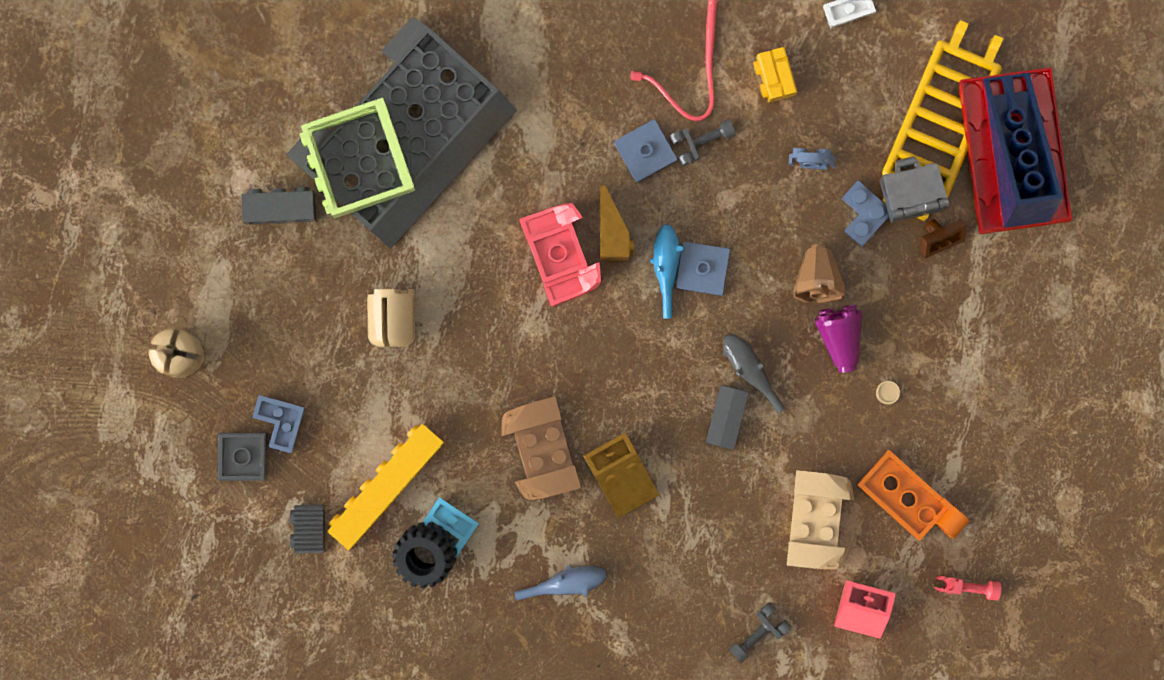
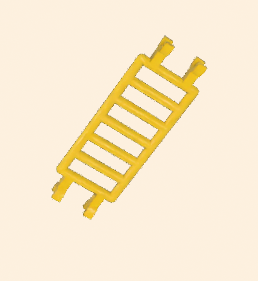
[882,20,1003,221]

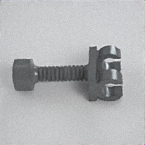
[670,119,736,166]
[729,602,792,663]

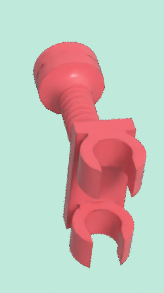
[934,576,1001,601]

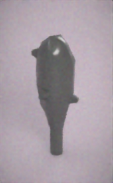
[722,333,785,413]

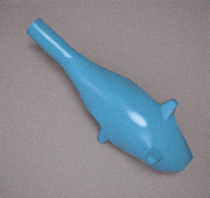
[650,225,684,318]

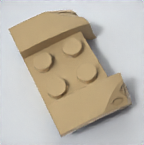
[787,470,854,569]

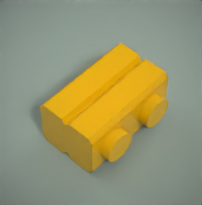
[753,47,797,103]

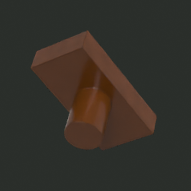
[920,219,967,258]

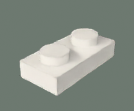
[823,0,876,28]

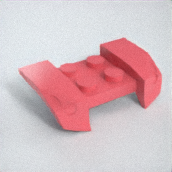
[519,203,601,307]

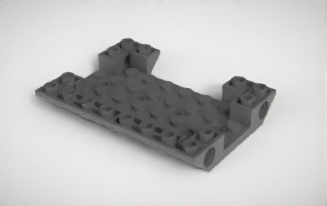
[286,16,517,249]

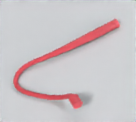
[631,0,718,121]

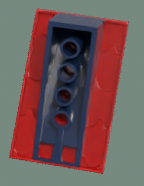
[959,67,1072,235]

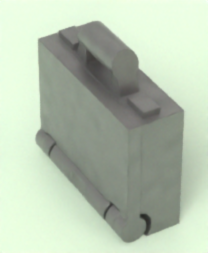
[879,156,949,223]

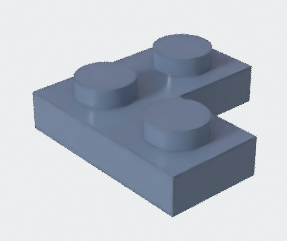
[842,181,889,247]
[252,395,305,454]

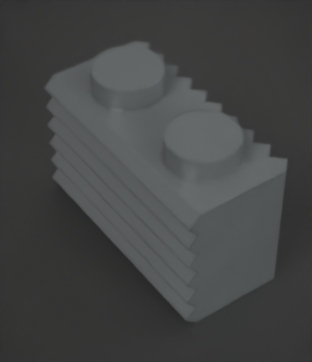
[290,505,325,553]

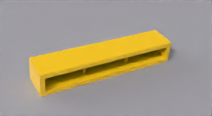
[327,424,445,551]

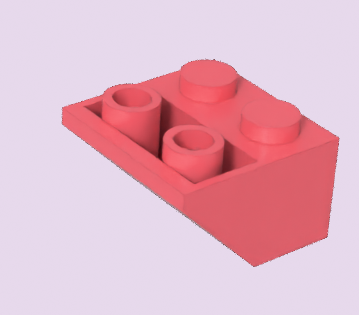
[834,580,896,639]

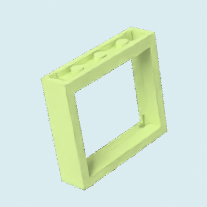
[299,98,416,219]

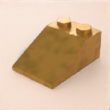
[600,185,634,262]

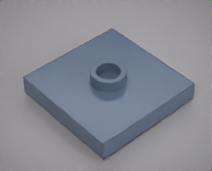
[613,119,677,183]
[675,242,730,296]

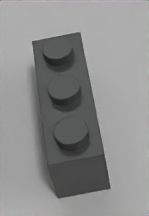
[242,187,316,225]

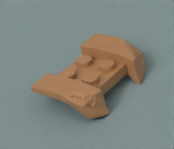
[501,396,581,500]

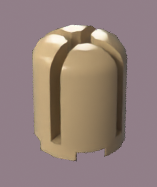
[367,289,415,347]
[149,328,204,378]

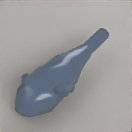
[514,565,607,601]

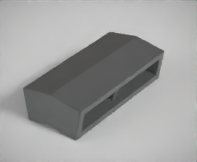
[705,385,749,450]

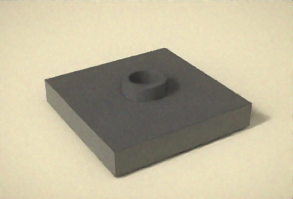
[217,433,267,481]

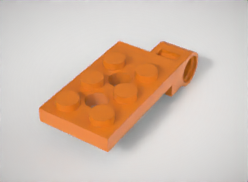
[857,450,970,541]

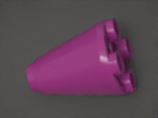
[815,304,862,373]

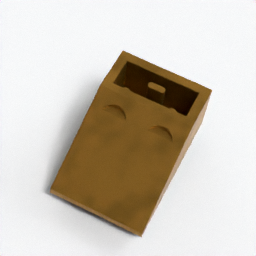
[584,433,659,518]

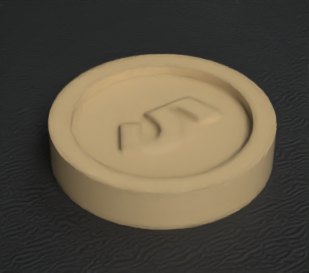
[876,381,900,404]

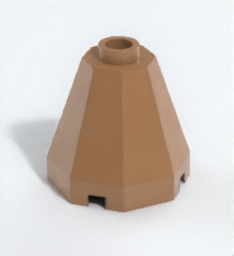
[794,244,845,304]

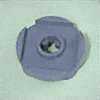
[788,148,836,170]

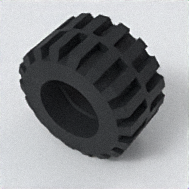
[392,522,457,589]

